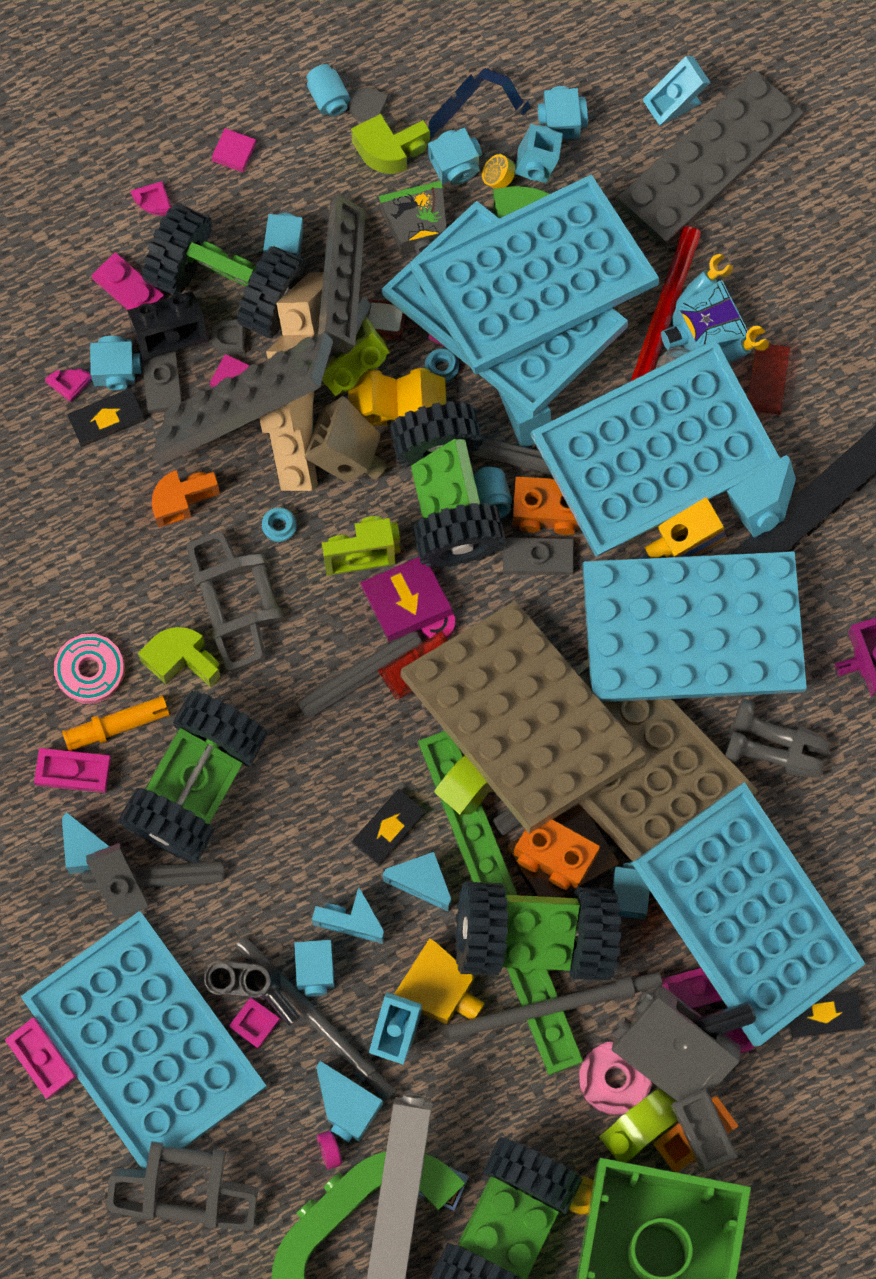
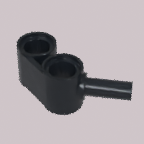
[204,960,300,1026]

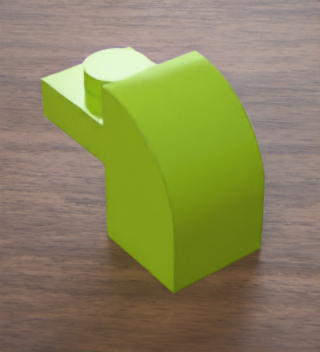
[351,114,430,174]
[138,627,221,687]
[434,755,494,815]
[599,1088,678,1163]

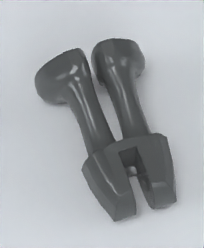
[724,698,831,777]

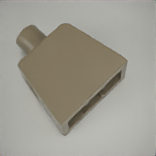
[304,396,386,482]

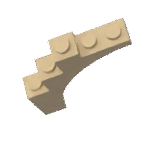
[259,272,324,491]

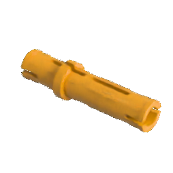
[62,695,170,751]

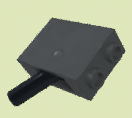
[612,984,756,1101]

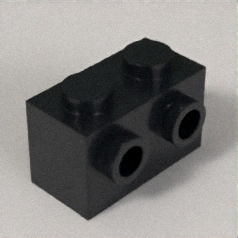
[127,291,209,360]

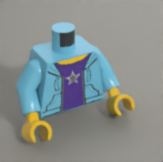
[661,254,769,364]

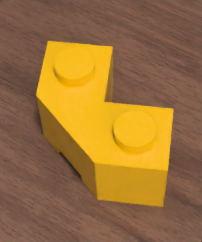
[348,368,446,426]

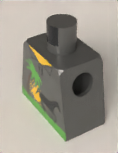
[379,181,447,256]

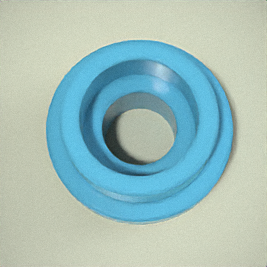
[425,349,459,382]
[262,507,297,542]

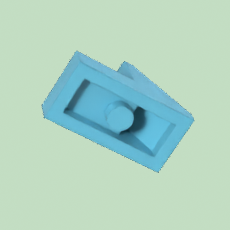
[642,56,711,126]
[312,888,385,944]

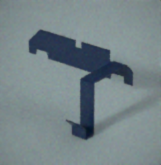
[428,68,531,141]

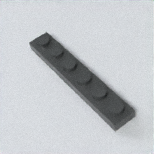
[318,195,366,354]

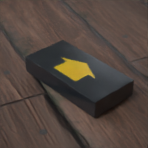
[67,388,145,447]
[351,789,426,867]
[788,992,864,1040]

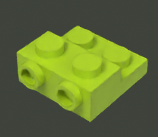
[322,315,390,396]
[322,516,401,576]

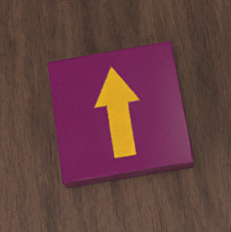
[360,557,453,642]

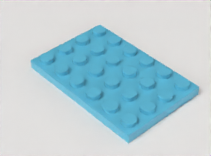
[410,174,659,375]
[382,201,628,418]
[530,339,780,557]
[582,552,807,702]
[631,782,865,1047]
[20,911,267,1170]

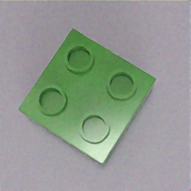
[576,1158,751,1279]

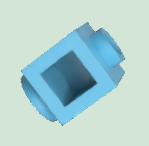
[537,86,588,140]
[515,124,563,183]
[428,128,482,185]
[90,336,142,391]

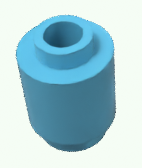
[306,64,351,117]
[473,467,512,518]

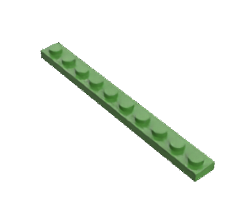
[418,731,583,1076]

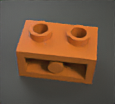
[512,477,581,535]
[514,820,600,890]

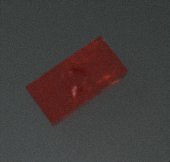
[748,344,790,415]

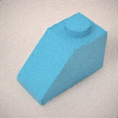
[727,455,796,538]
[369,992,422,1065]
[316,1061,383,1143]

